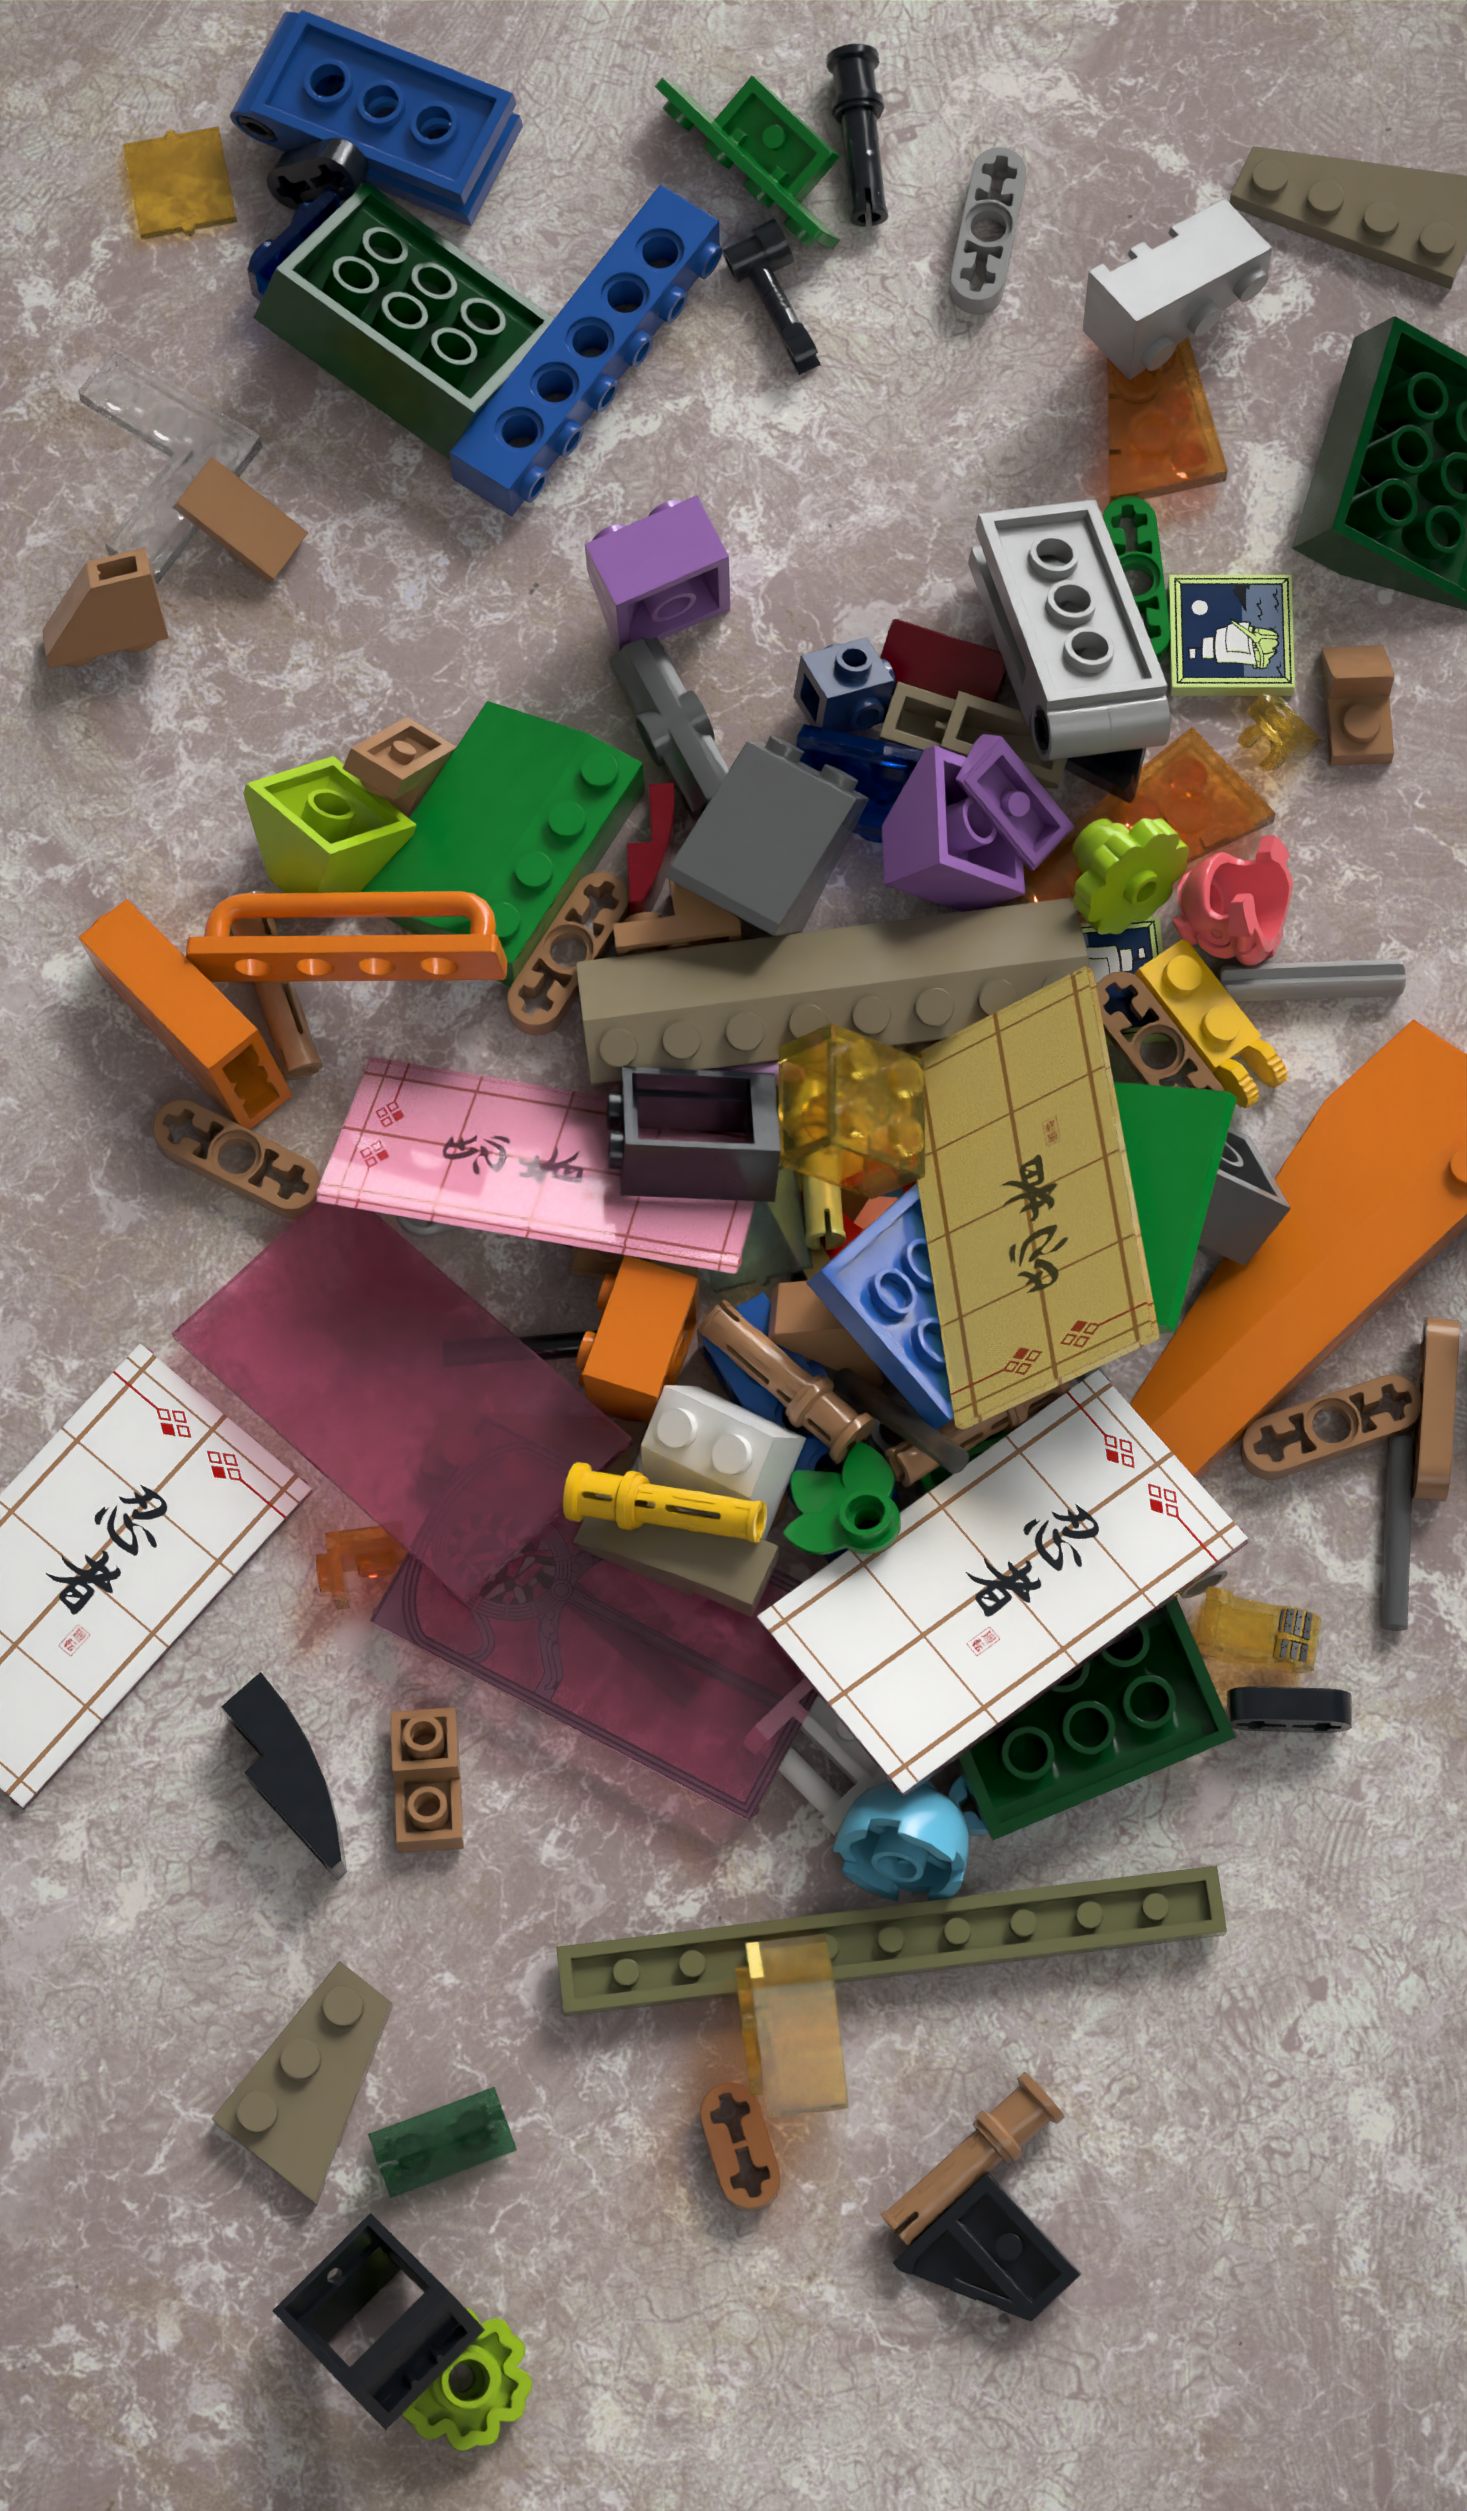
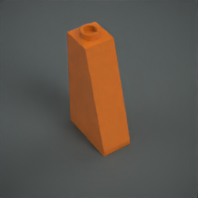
[78,898,293,1130]

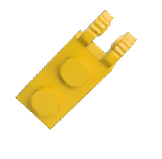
[1134,939,1288,1109]

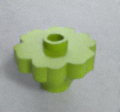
[1072,818,1190,935]
[401,2307,532,2451]

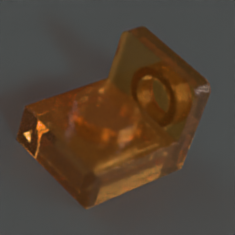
[316,1523,410,1610]

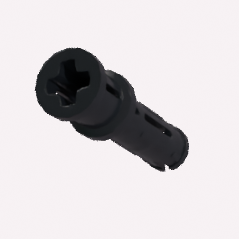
[826,44,889,227]

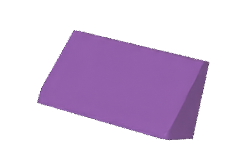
[955,734,1075,871]

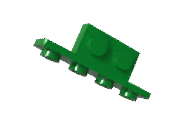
[655,75,841,249]

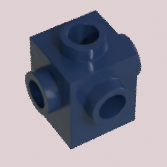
[793,637,896,740]

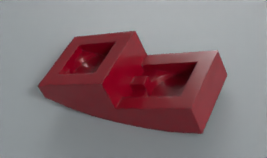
[627,783,675,915]

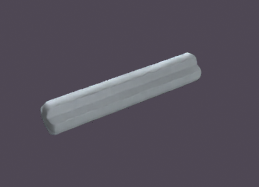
[1219,959,1406,1002]

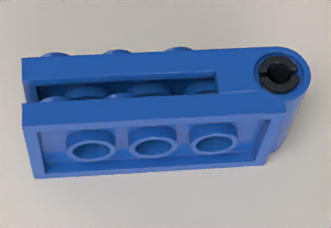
[230,9,523,227]

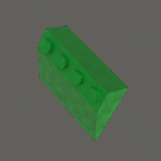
[361,701,645,987]
[1114,1082,1237,1334]

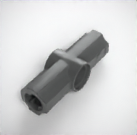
[610,637,729,820]

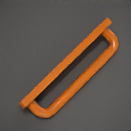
[186,891,508,982]

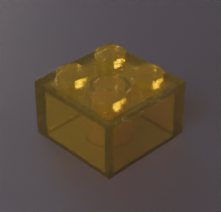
[778,1023,925,1199]
[735,1934,849,2119]

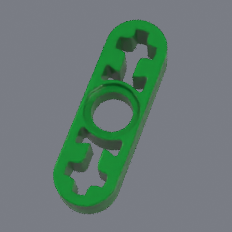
[1102,496,1170,664]

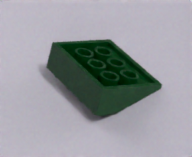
[253,181,554,460]
[1291,316,1467,611]
[952,1593,1236,1841]

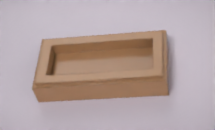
[173,456,308,583]

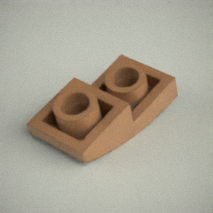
[390,1707,464,1853]

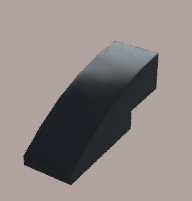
[221,1672,347,1881]

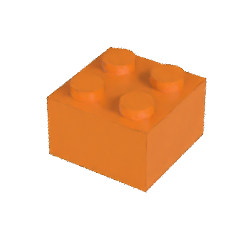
[576,1255,701,1426]

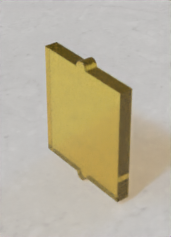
[123,126,237,240]

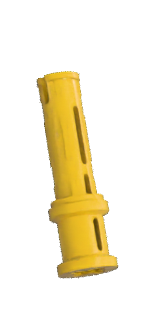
[563,1462,767,1543]

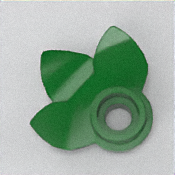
[783,1442,901,1555]

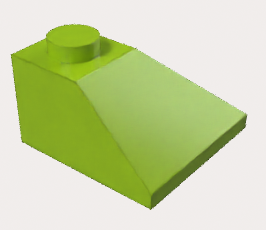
[243,756,417,893]

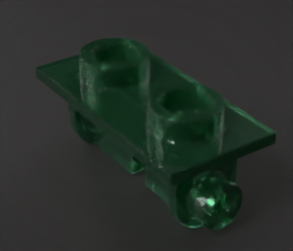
[368,2087,517,2198]

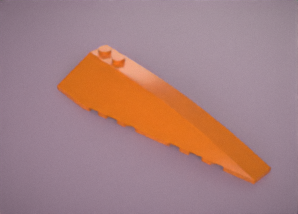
[1129,1019,1467,1480]

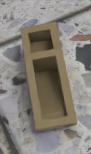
[876,682,1068,789]
[573,1493,779,1617]

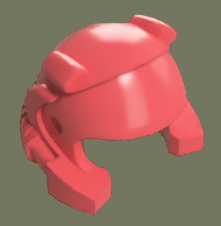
[1173,835,1293,966]

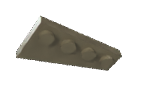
[1229,146,1467,290]

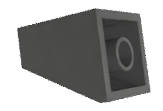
[665,735,870,936]

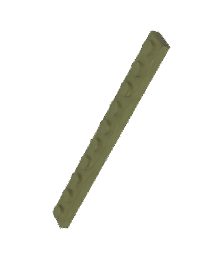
[556,1866,1227,2017]

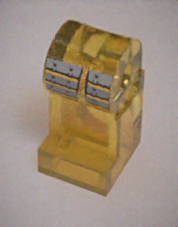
[1195,1586,1322,1673]

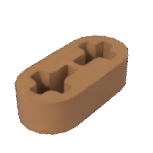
[700,2082,781,2212]

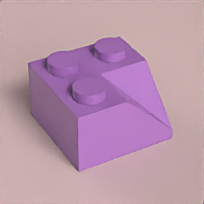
[585,495,730,653]
[882,745,1025,912]

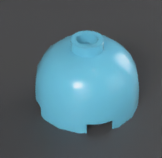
[833,1780,969,1901]

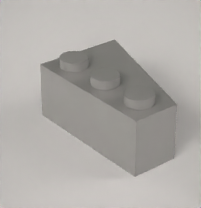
[1083,198,1272,381]

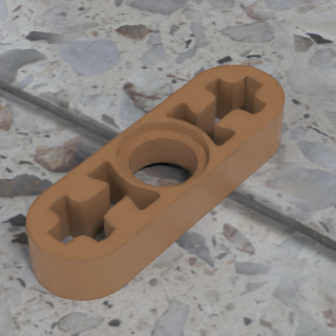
[507,871,630,1036]
[1096,972,1224,1091]
[152,1099,322,1219]
[1412,1317,1460,1502]
[1240,1374,1422,1480]

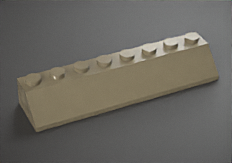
[576,898,1090,1087]

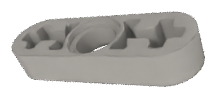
[950,147,1026,314]

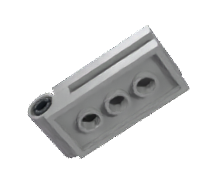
[968,499,1171,761]

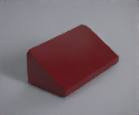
[880,619,1008,703]

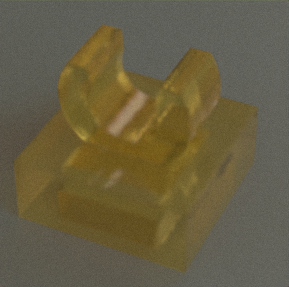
[1238,694,1322,771]

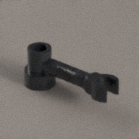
[722,218,821,375]

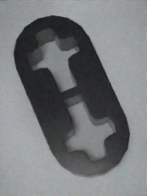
[266,138,369,211]
[1227,1686,1352,1733]

